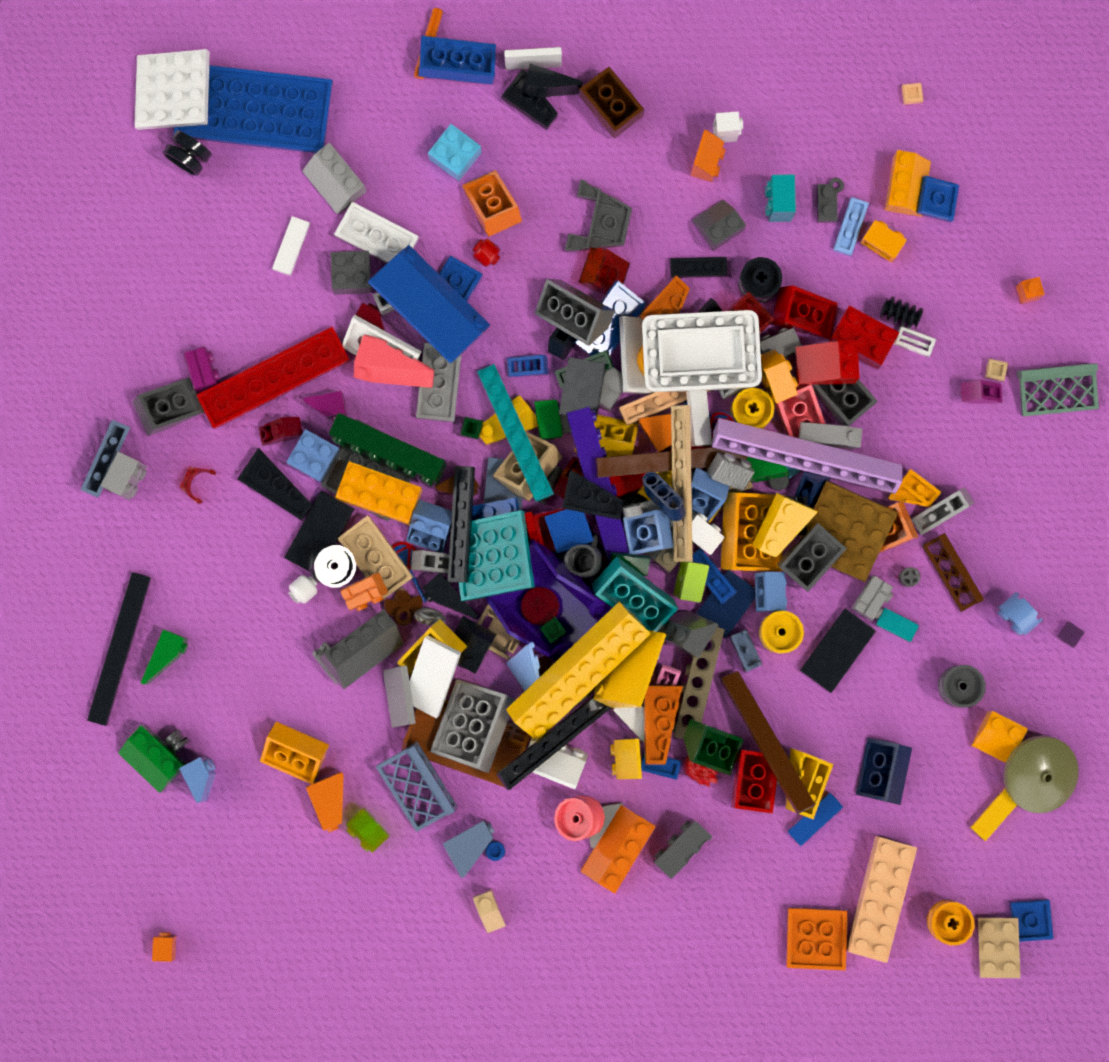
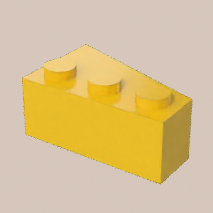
[752,493,817,557]
[785,748,834,819]

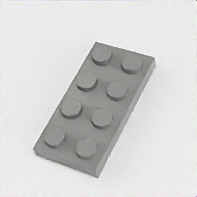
[416,343,462,423]

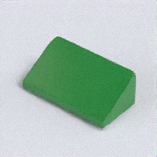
[534,400,563,440]

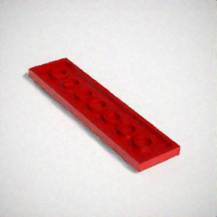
[196,326,350,430]

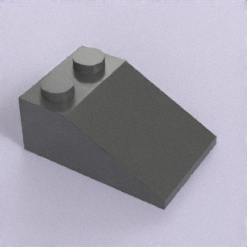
[132,378,204,436]
[776,523,847,592]

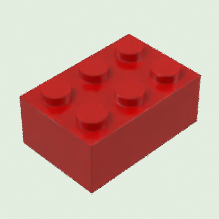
[828,305,900,369]

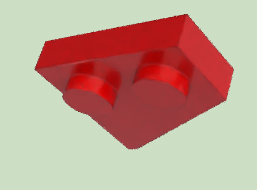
[524,511,539,542]

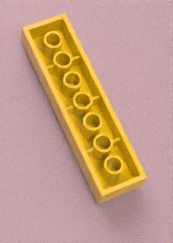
[506,602,651,741]

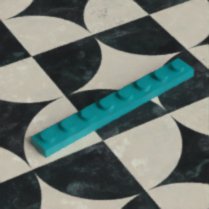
[477,364,554,502]

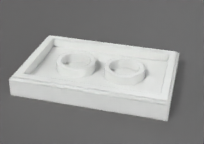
[505,47,562,70]

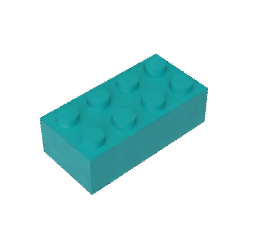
[591,557,678,632]

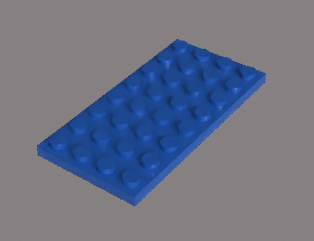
[173,65,333,153]

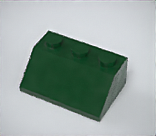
[683,719,744,776]

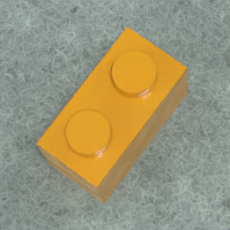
[860,220,907,263]

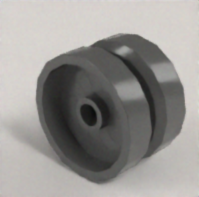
[938,665,986,708]

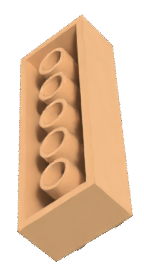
[846,836,917,963]

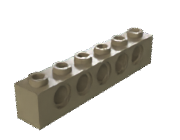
[672,627,725,739]

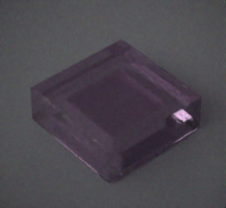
[1057,621,1085,648]

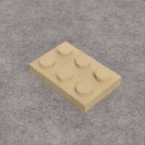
[978,917,1020,978]

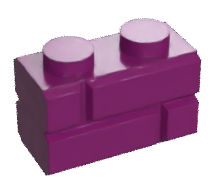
[183,347,220,392]

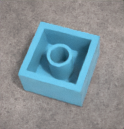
[428,124,482,181]

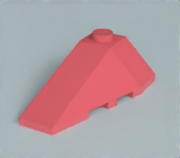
[354,334,434,388]

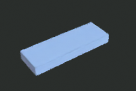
[833,197,869,257]

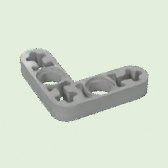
[622,500,660,518]

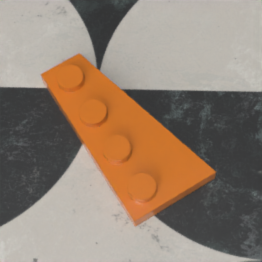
[643,686,683,765]

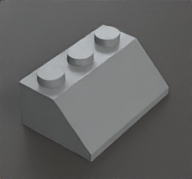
[302,142,367,215]

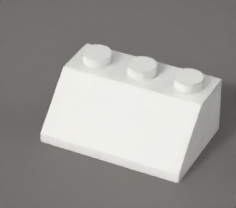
[528,737,588,789]

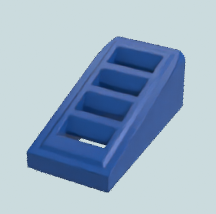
[507,355,548,377]

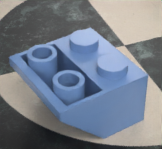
[406,500,452,553]

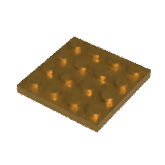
[800,480,898,582]

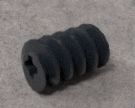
[880,296,923,329]

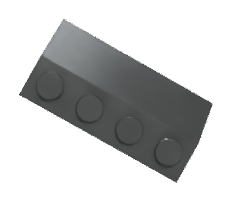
[534,279,615,346]
[320,609,404,690]

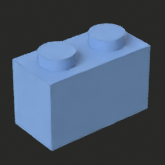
[755,572,787,612]

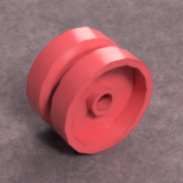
[554,795,605,841]

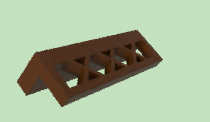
[922,533,984,612]

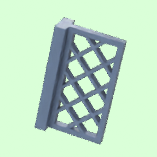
[376,741,457,832]

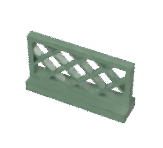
[1017,363,1099,416]

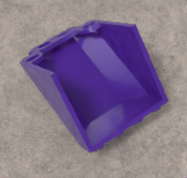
[485,539,612,661]

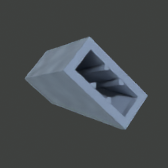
[443,820,495,878]

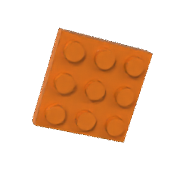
[786,908,847,971]

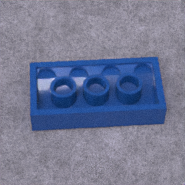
[418,36,496,85]

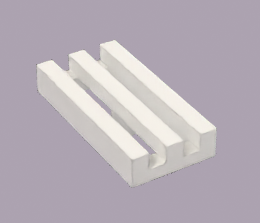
[894,326,936,358]

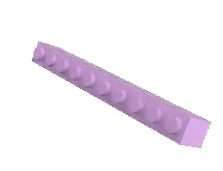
[712,418,902,494]

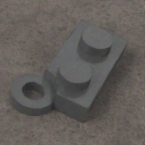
[817,178,844,223]

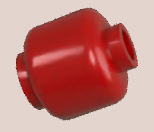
[472,238,500,267]

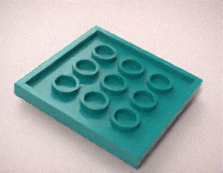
[459,510,535,601]

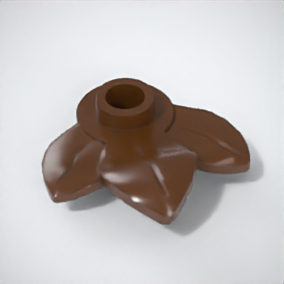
[384,587,423,626]

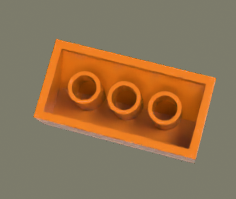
[580,805,656,894]

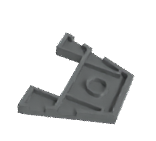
[565,179,632,252]

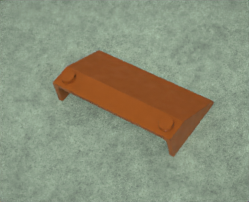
[401,700,530,788]

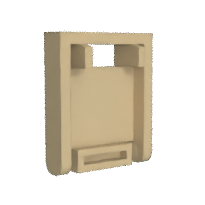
[477,605,520,660]

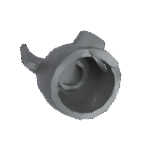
[564,534,603,587]

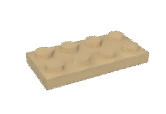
[338,515,414,600]

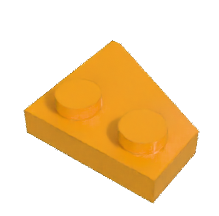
[888,469,941,507]

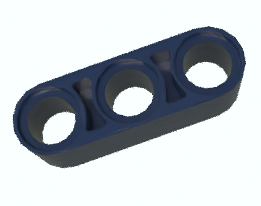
[642,472,685,521]

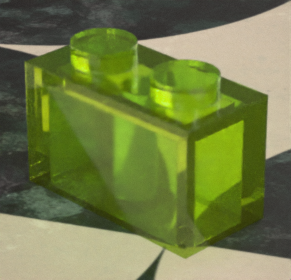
[346,807,391,853]

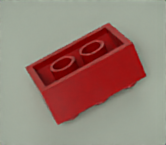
[731,750,777,814]

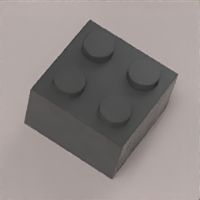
[331,251,372,295]

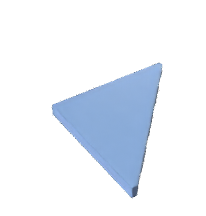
[506,642,540,691]

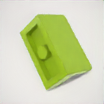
[673,562,709,602]

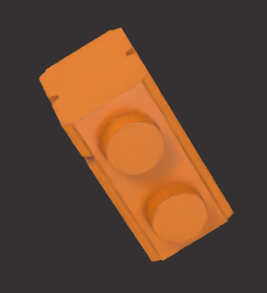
[340,573,388,611]

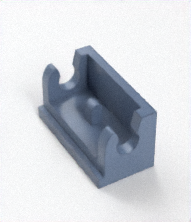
[729,629,763,672]

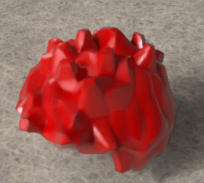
[684,755,718,787]

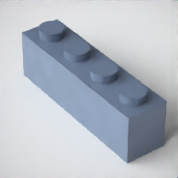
[80,420,130,498]

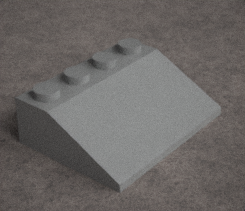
[430,679,515,773]

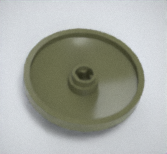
[1004,735,1079,813]

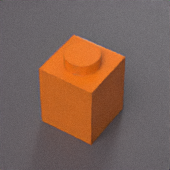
[1016,276,1045,304]
[152,932,176,962]

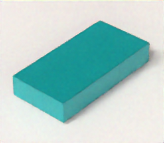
[875,608,919,643]

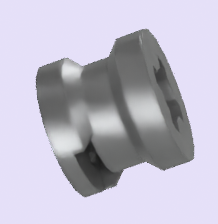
[899,567,920,587]
[165,729,190,753]

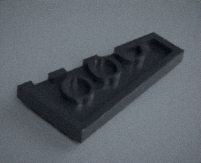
[238,447,313,521]

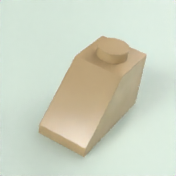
[473,889,506,933]

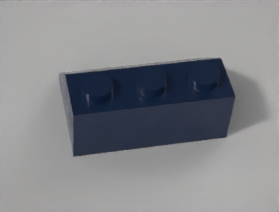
[856,738,912,805]

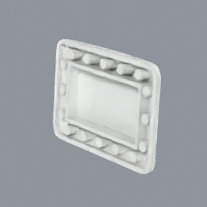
[642,310,762,392]

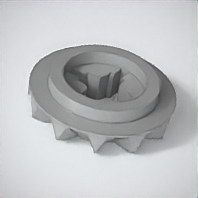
[414,608,446,626]

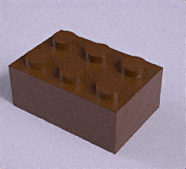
[579,66,644,139]

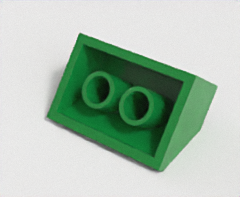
[118,725,186,793]

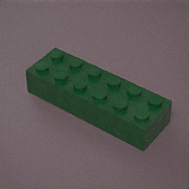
[329,413,447,487]

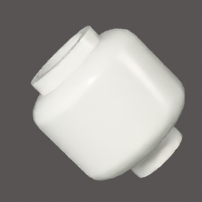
[288,575,317,604]

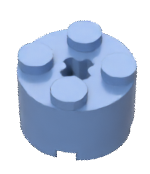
[998,592,1043,636]

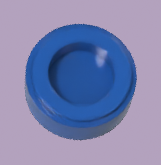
[486,841,505,861]

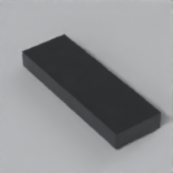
[670,257,727,278]

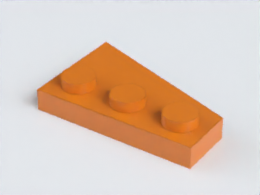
[639,275,690,320]

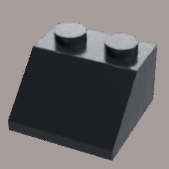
[454,616,497,674]

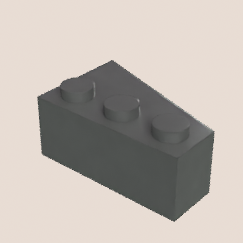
[653,819,712,879]

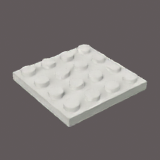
[135,49,210,130]

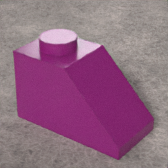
[960,380,1002,404]
[304,391,347,422]

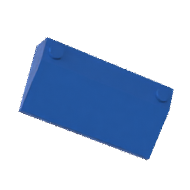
[368,245,491,364]

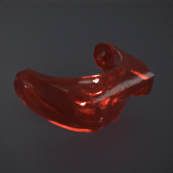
[179,467,216,504]

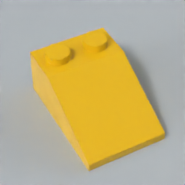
[610,738,642,779]

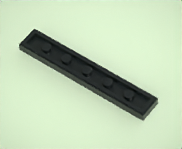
[448,466,475,583]

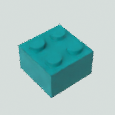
[765,174,796,222]

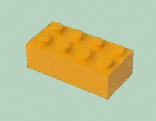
[335,461,423,526]

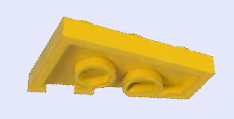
[480,395,538,445]

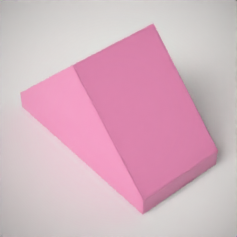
[654,665,681,686]

